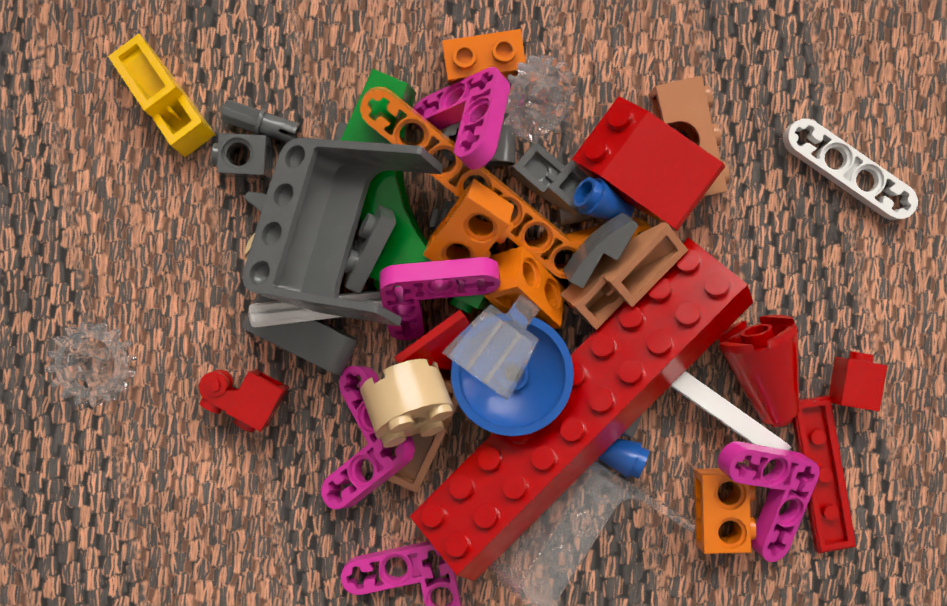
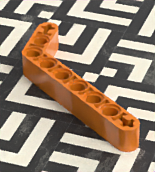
[360,86,652,279]

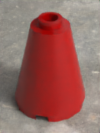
[718,315,799,427]

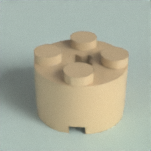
[360,359,454,448]

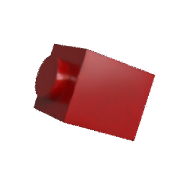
[829,351,888,412]

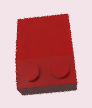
[572,96,725,232]

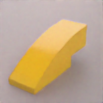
[108,34,216,157]

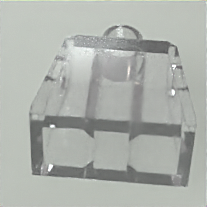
[443,295,540,401]

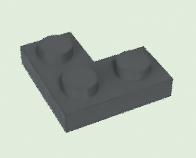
[344,205,396,293]

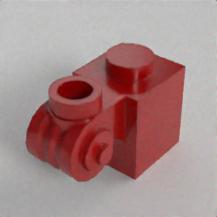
[199,369,289,433]

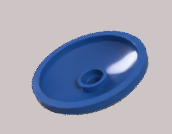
[451,313,574,436]

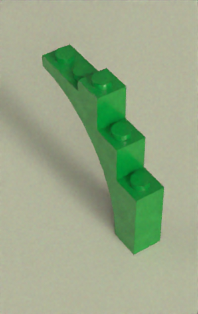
[341,68,489,314]

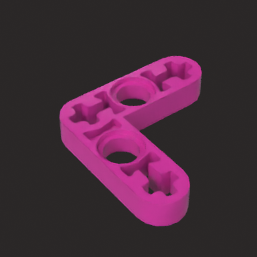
[413,67,510,170]
[379,257,500,340]
[321,366,415,510]
[718,441,820,562]
[341,541,462,606]

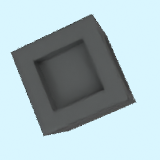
[212,133,273,179]

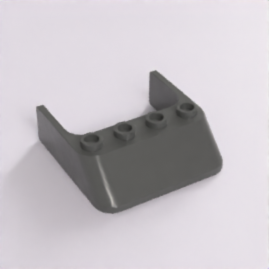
[243,138,443,326]

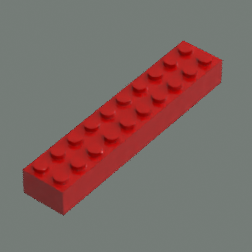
[409,237,754,582]

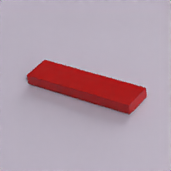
[792,395,856,553]

